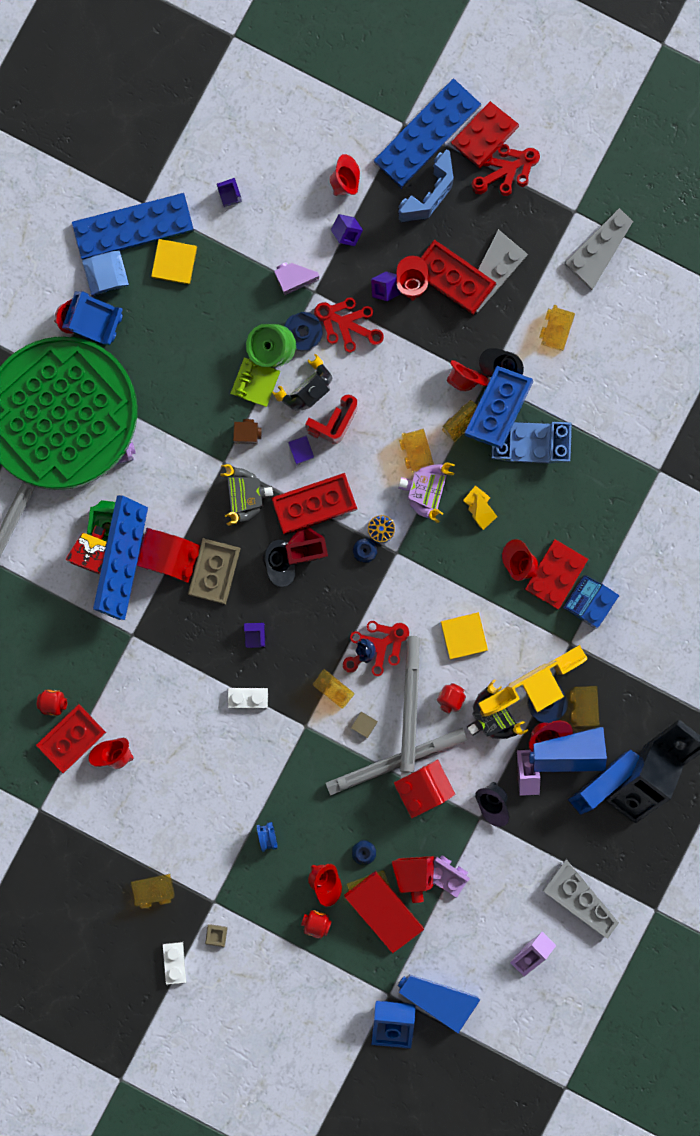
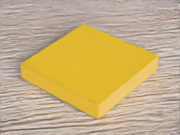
[151,239,197,285]
[441,612,488,660]

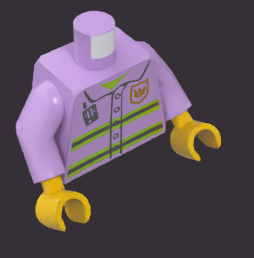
[398,462,455,523]

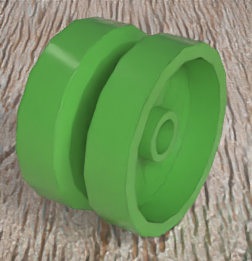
[246,324,296,367]

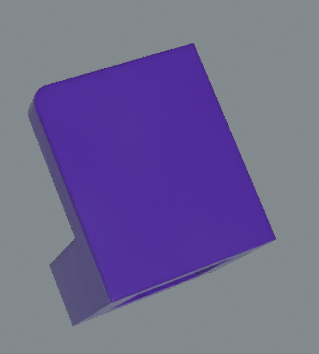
[216,178,242,207]
[331,214,363,246]
[371,272,401,301]
[288,435,314,466]
[244,623,265,648]

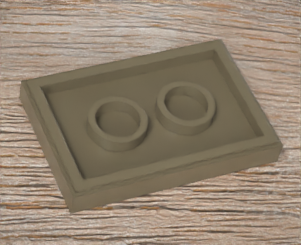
[188,538,241,605]

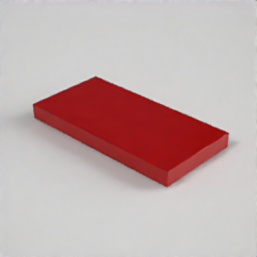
[421,240,497,315]
[271,473,358,535]
[344,871,424,953]

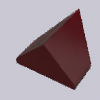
[286,527,328,564]

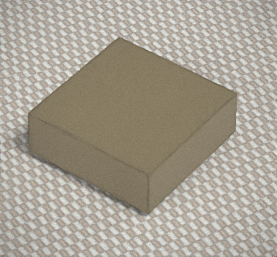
[351,711,378,738]
[205,924,228,947]

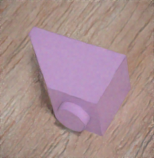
[274,263,320,296]
[517,750,540,795]
[510,932,556,976]

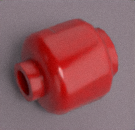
[437,683,466,714]

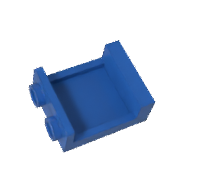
[62,291,123,345]

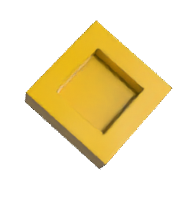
[463,485,490,506]

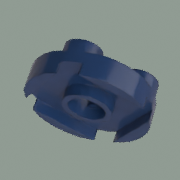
[284,312,323,351]
[528,689,568,723]

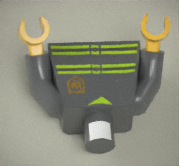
[220,464,273,526]

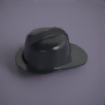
[479,348,524,377]
[263,540,295,587]
[475,782,510,827]

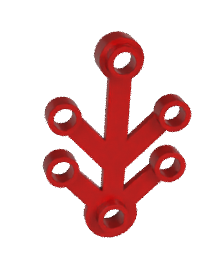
[472,144,540,196]
[314,298,384,353]
[343,621,409,676]

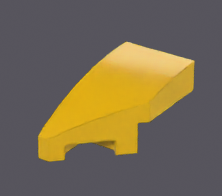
[468,491,497,530]

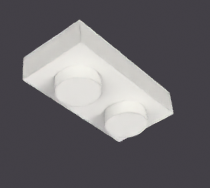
[228,688,268,708]
[163,942,186,984]

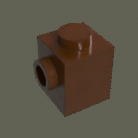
[233,419,262,444]

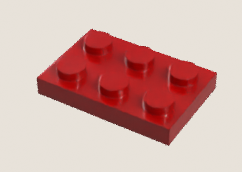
[451,101,519,168]
[525,539,588,610]
[36,704,107,774]

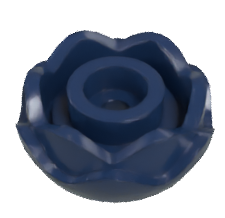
[353,538,377,563]
[356,638,376,663]
[352,840,376,865]

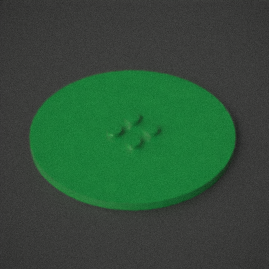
[0,336,138,490]

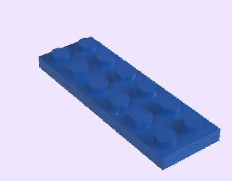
[374,78,481,188]
[72,193,194,260]
[93,495,148,620]

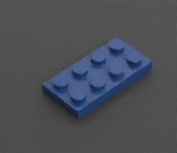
[465,366,533,449]

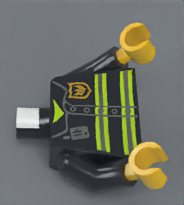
[272,354,332,411]
[467,680,528,739]

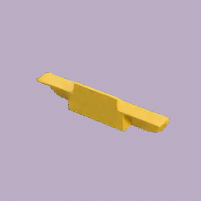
[478,645,587,716]

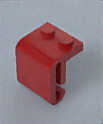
[305,395,358,444]
[136,528,200,582]
[394,759,456,818]

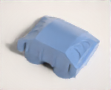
[82,250,129,296]

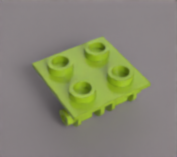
[230,358,280,407]

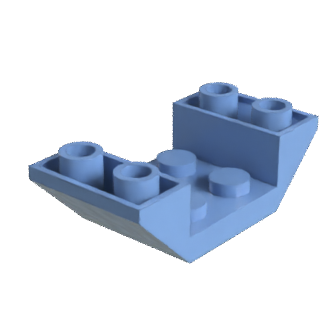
[398,149,453,222]
[492,422,572,464]

